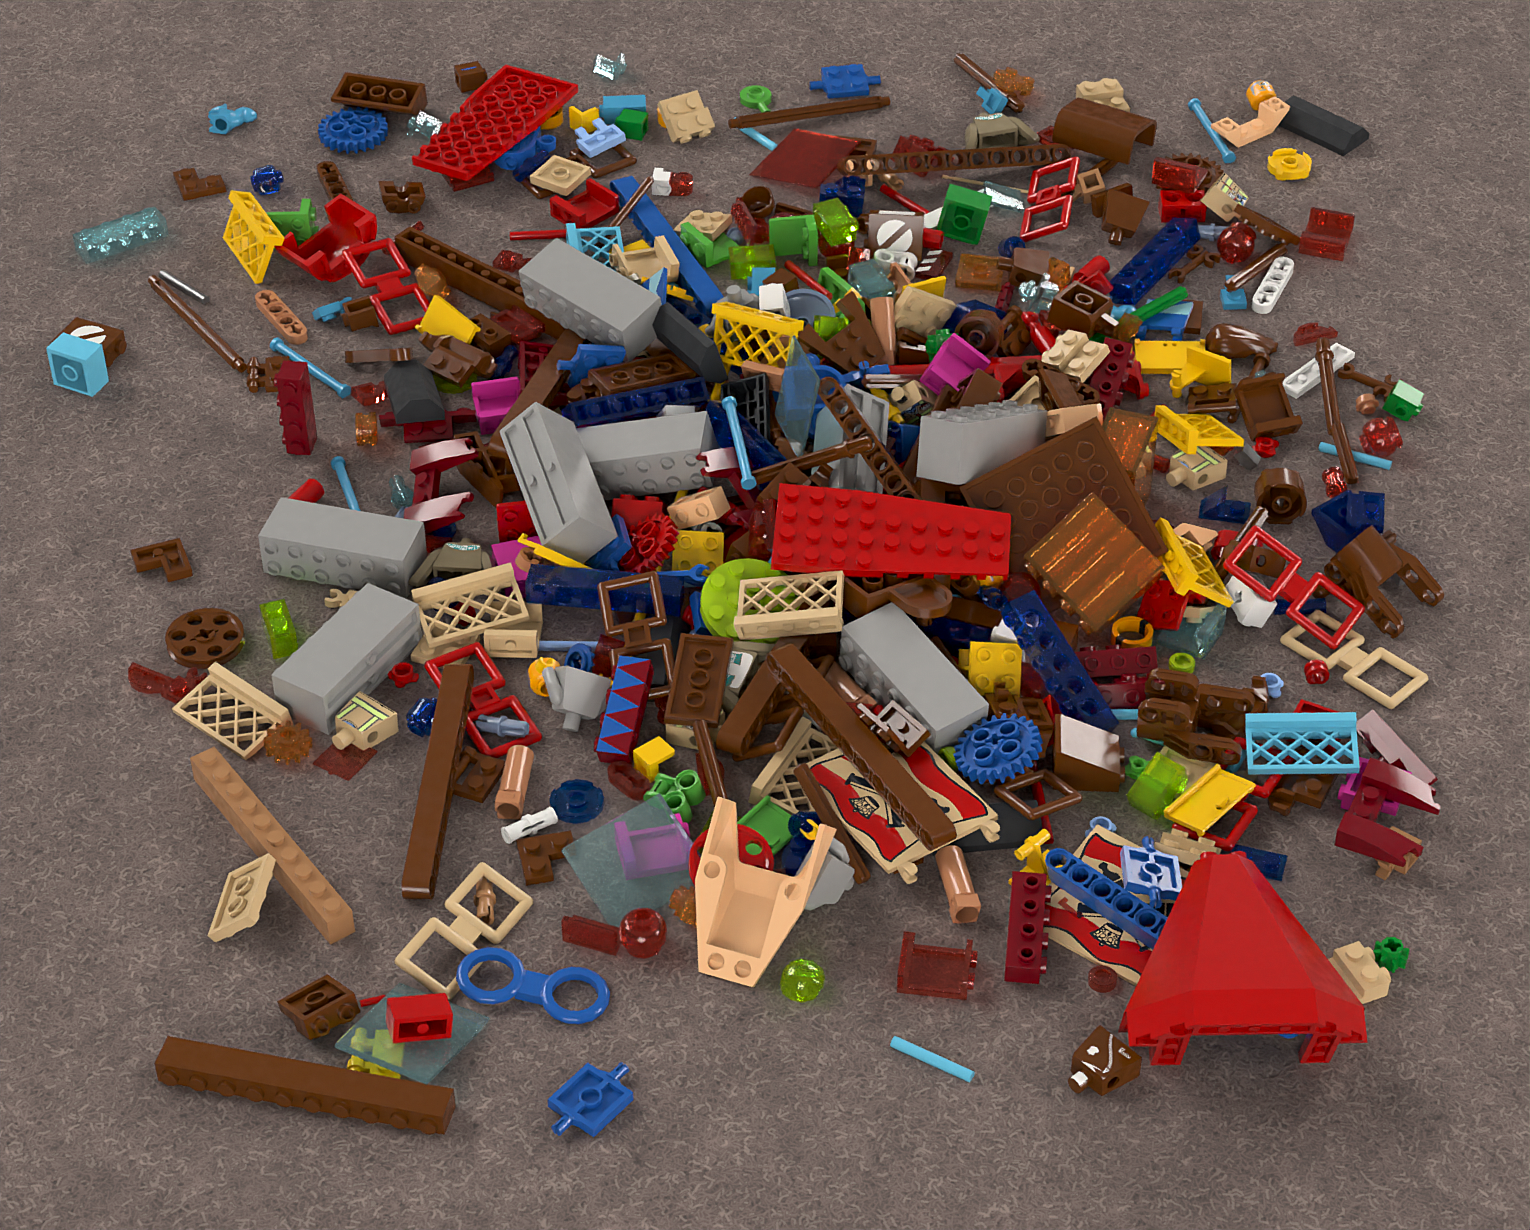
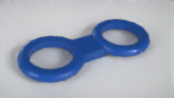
[456,947,610,1024]

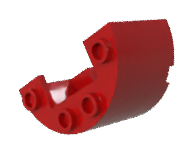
[274,193,377,283]

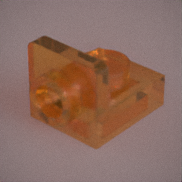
[1045,257,1071,297]
[1112,313,1143,352]

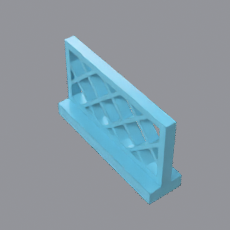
[566,223,624,272]
[1245,712,1360,774]

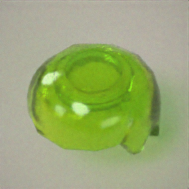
[780,958,825,1002]

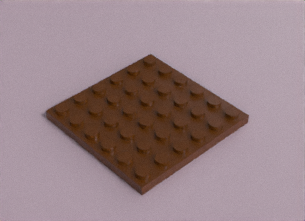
[959,416,1168,617]

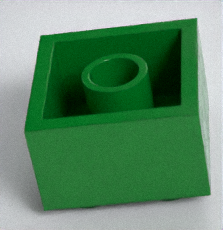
[936,184,993,245]

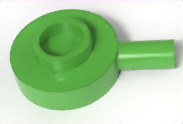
[740,85,771,113]

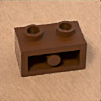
[469,313,512,360]

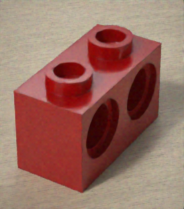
[1158,190,1207,223]

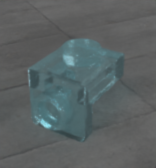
[593,53,627,80]
[406,110,442,138]

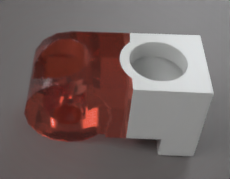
[652,168,693,196]

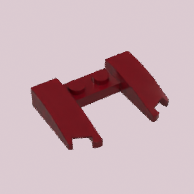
[518,341,570,407]
[403,438,479,534]
[696,447,775,538]
[1334,757,1440,867]

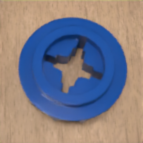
[564,643,595,673]

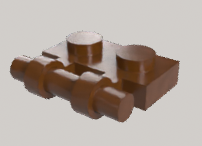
[246,356,290,393]

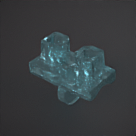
[1018,272,1059,316]

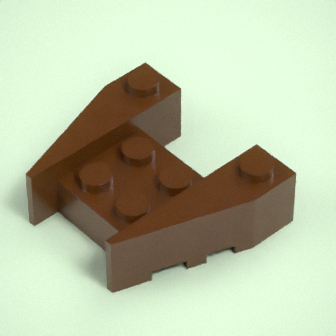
[453,431,521,508]

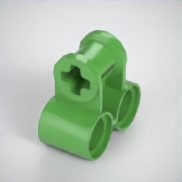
[643,770,706,825]

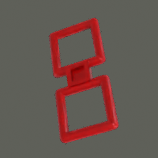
[1019,156,1080,243]
[342,238,430,335]
[1223,525,1365,649]
[424,642,542,758]
[1172,737,1294,851]

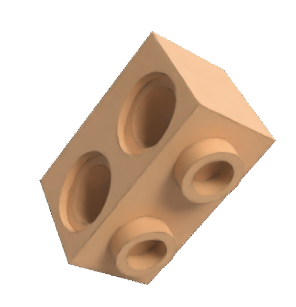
[667,486,731,530]

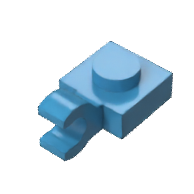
[976,86,1009,114]
[1220,275,1247,310]
[312,297,352,322]

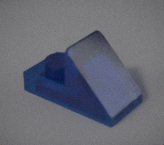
[1198,485,1251,524]

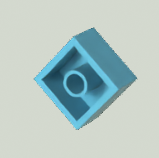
[46,333,109,397]

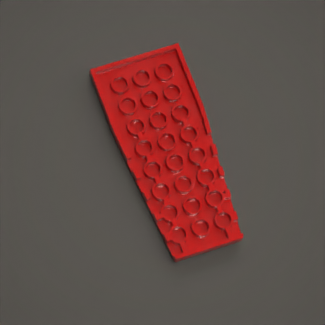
[412,65,578,181]
[771,483,1011,581]

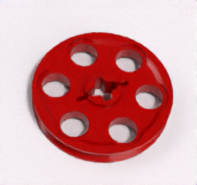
[688,824,774,886]

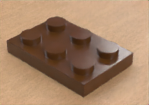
[1234,203,1302,246]

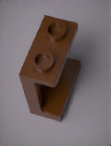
[1234,372,1303,442]

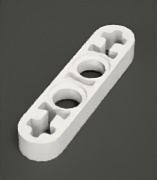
[1251,257,1294,314]

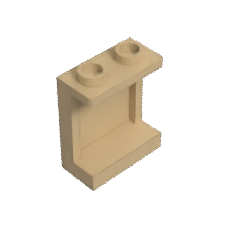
[609,235,680,283]

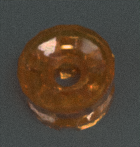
[355,412,378,446]

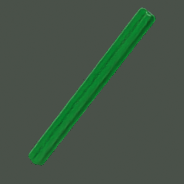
[1089,286,1188,343]

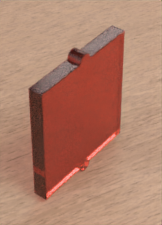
[313,743,377,781]

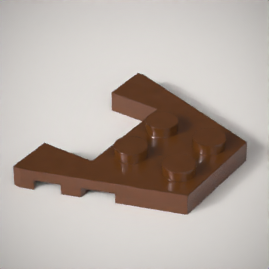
[797,290,886,375]

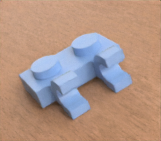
[574,118,626,158]

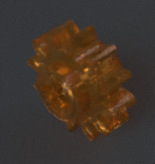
[414,264,451,299]
[264,720,312,765]
[669,885,697,928]

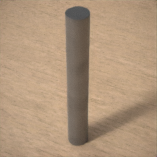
[159,270,210,304]

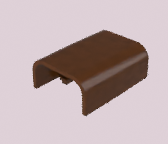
[1052,97,1157,165]

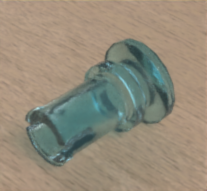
[389,475,414,510]

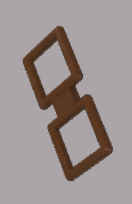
[513,144,637,199]
[597,571,675,700]
[732,655,834,762]
[976,760,1083,821]

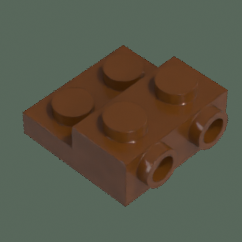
[277,974,361,1040]

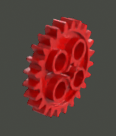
[608,513,679,579]

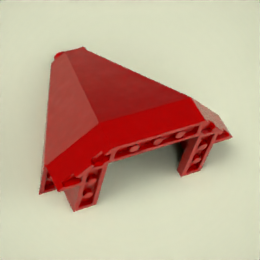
[1118,851,1368,1065]

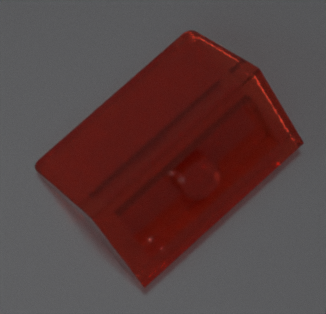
[561,915,627,956]

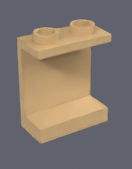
[484,601,543,658]

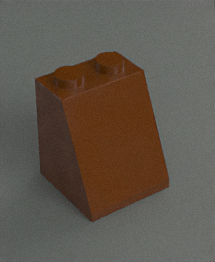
[1052,714,1125,792]

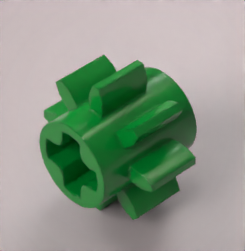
[1373,937,1409,973]

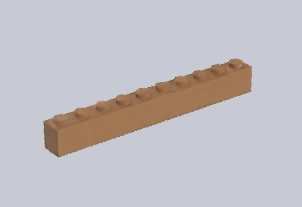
[190,747,355,945]

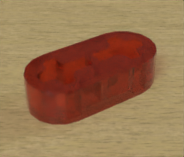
[607,761,650,801]

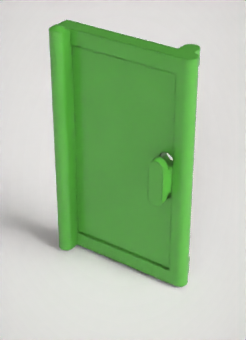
[737,795,805,856]

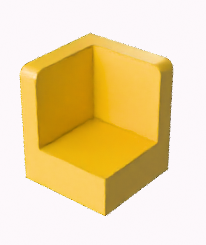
[569,106,599,133]
[633,736,675,783]

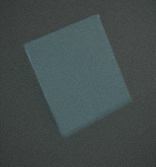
[774,335,821,457]
[561,793,701,932]
[334,983,490,1085]

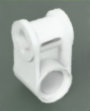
[873,249,918,281]

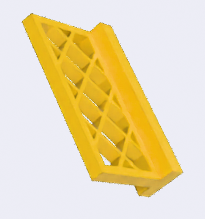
[223,190,284,284]
[712,301,804,368]
[1153,405,1244,454]
[1155,517,1234,608]

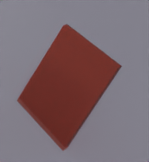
[749,128,861,189]

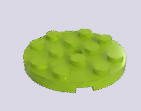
[700,558,801,644]

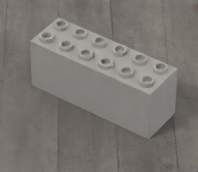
[518,238,662,362]
[811,384,890,494]
[916,400,1047,485]
[499,402,618,564]
[576,411,719,501]
[258,497,427,598]
[271,583,422,735]
[839,602,989,755]

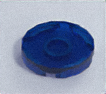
[549,779,604,824]

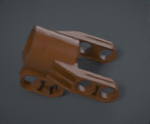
[1324,525,1444,639]
[1137,668,1255,765]

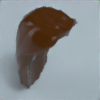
[1205,323,1278,359]

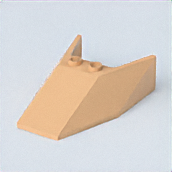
[695,797,837,987]

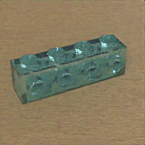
[72,206,169,264]

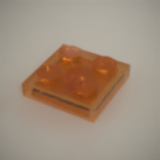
[955,253,1004,292]

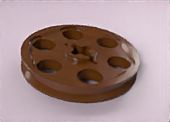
[165,608,245,669]

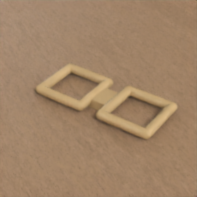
[1280,610,1428,709]
[395,862,533,1001]

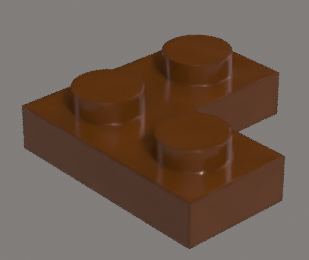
[173,168,226,201]
[130,538,193,582]
[516,830,576,886]

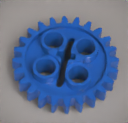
[318,107,388,154]
[954,713,1043,785]

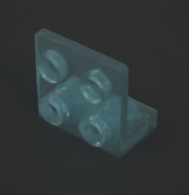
[1157,604,1227,659]

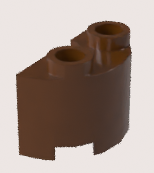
[378,181,426,214]

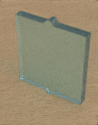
[983,181,1024,213]

